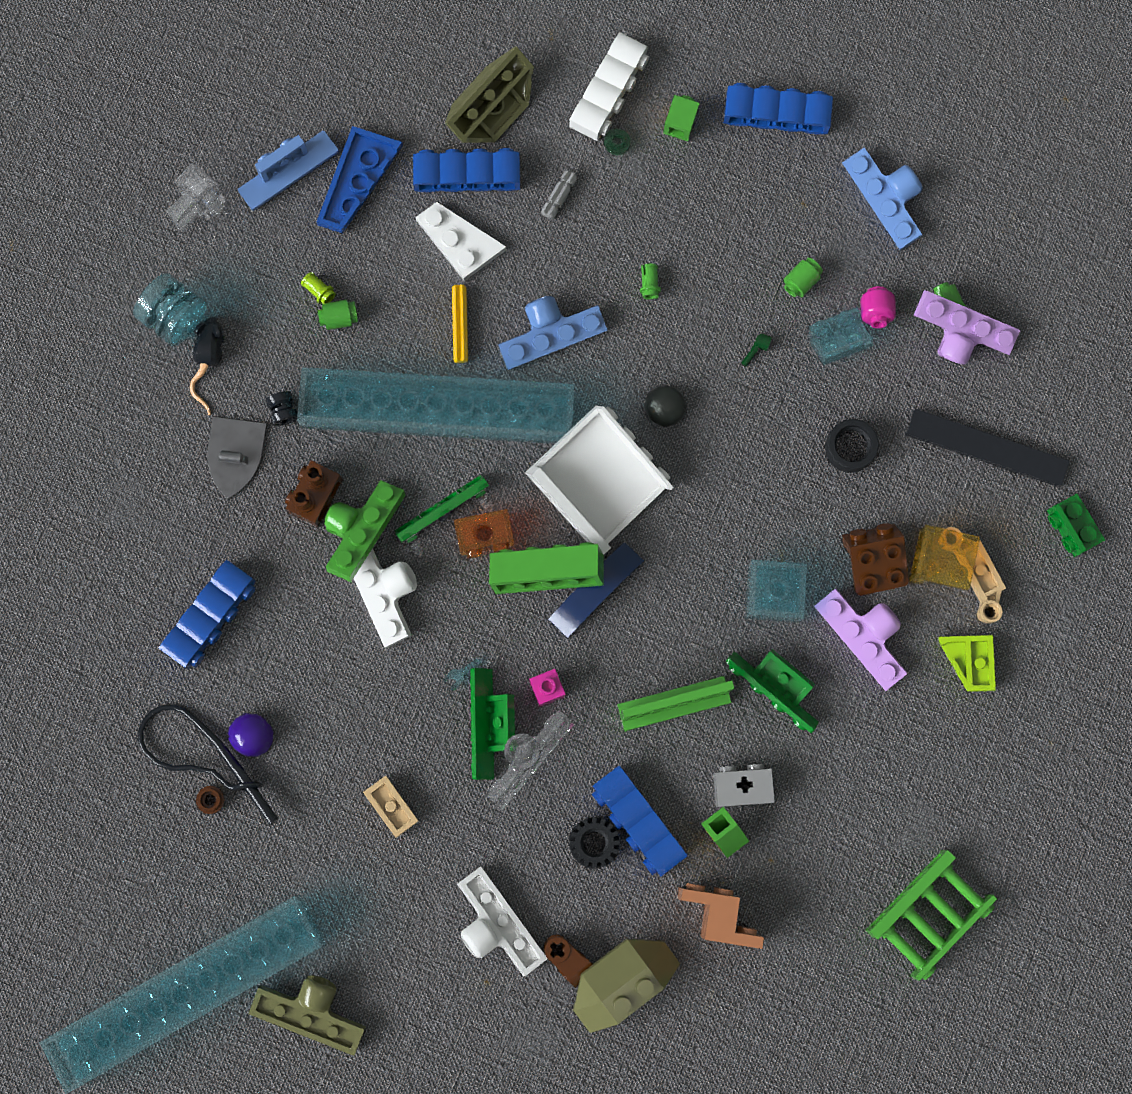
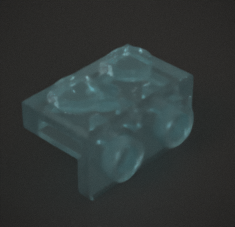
[809,307,873,365]

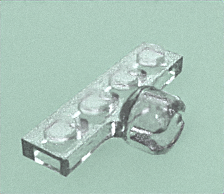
[487,710,575,810]

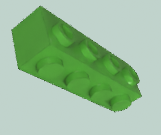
[489,542,604,594]

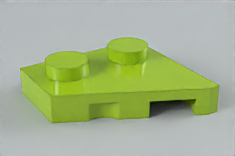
[938,635,996,692]

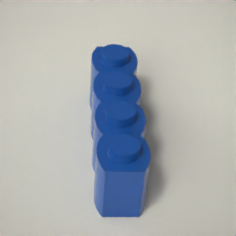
[723,83,833,134]
[413,148,520,192]
[159,560,256,670]
[592,766,688,877]

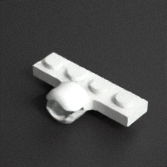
[354,548,417,648]
[457,867,548,977]

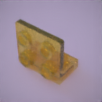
[909,525,980,590]

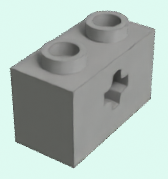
[713,764,775,807]

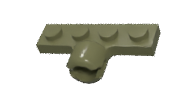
[248,975,366,1056]

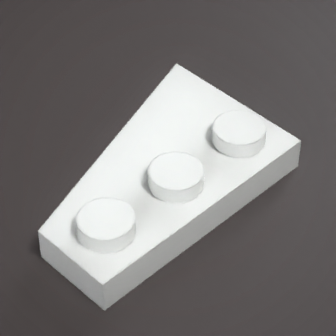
[416,202,506,281]

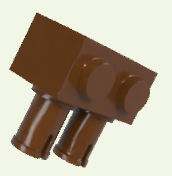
[285,461,343,527]

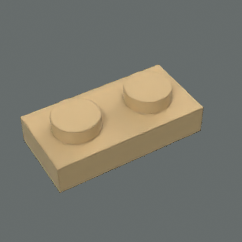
[363,776,419,838]

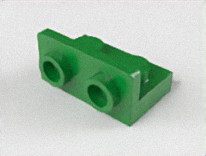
[1047,493,1105,557]

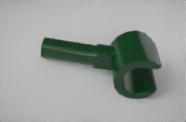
[741,334,772,367]

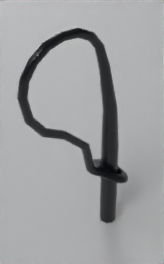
[138,705,278,825]

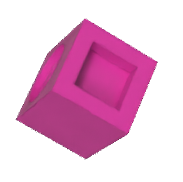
[529,669,565,707]

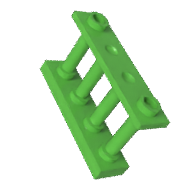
[866,850,997,981]

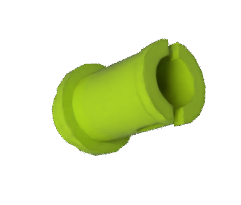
[301,272,336,304]

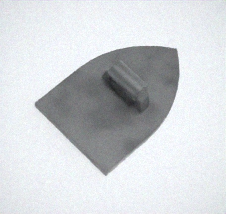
[207,417,267,500]

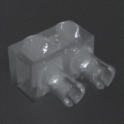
[165,162,226,233]

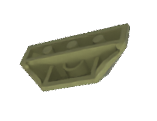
[445,47,534,143]
[573,938,680,1033]

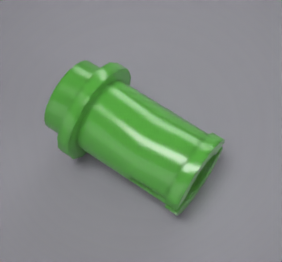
[640,263,661,300]

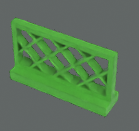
[617,676,734,732]

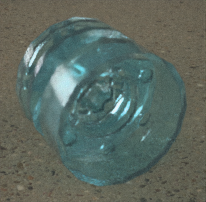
[133,273,207,346]

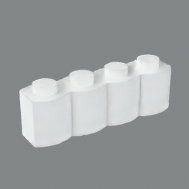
[569,32,649,141]

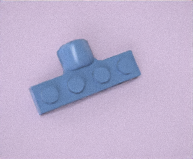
[842,147,923,251]
[498,296,608,370]

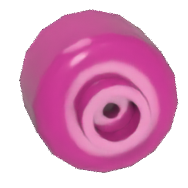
[860,286,896,328]

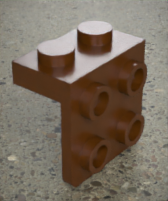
[842,523,909,596]

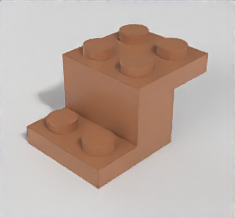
[677,883,764,949]

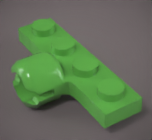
[324,480,406,582]

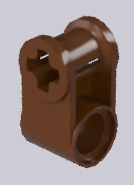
[544,934,593,988]

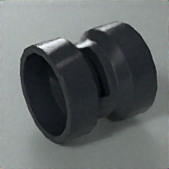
[265,391,299,426]

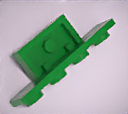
[726,649,819,733]
[470,667,515,780]

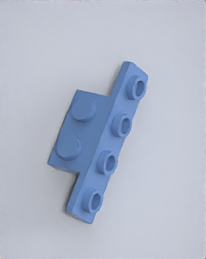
[238,131,338,211]

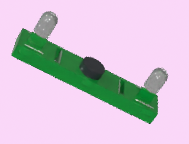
[394,475,494,557]

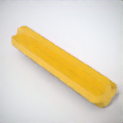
[452,285,468,363]

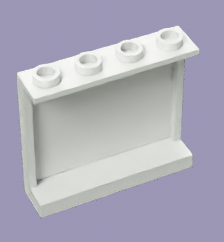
[525,405,674,555]

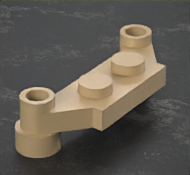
[938,527,1006,624]

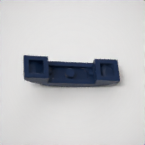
[548,542,644,639]

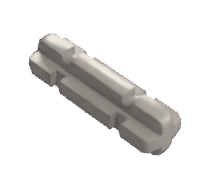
[541,170,577,220]

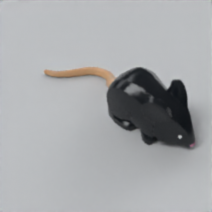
[190,316,225,415]

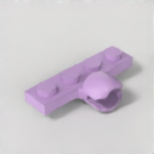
[913,290,1020,365]
[814,588,908,691]

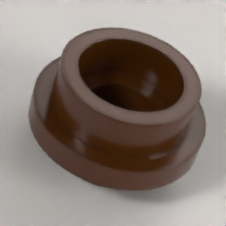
[196,786,225,814]

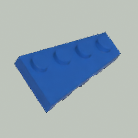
[317,126,403,234]

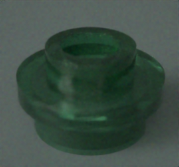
[604,129,630,155]

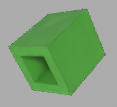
[663,95,700,141]
[701,807,749,858]

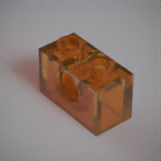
[454,509,514,559]

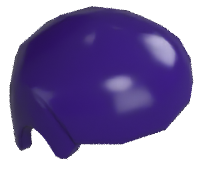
[228,713,273,757]

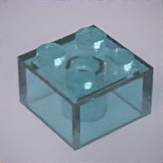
[745,560,807,623]

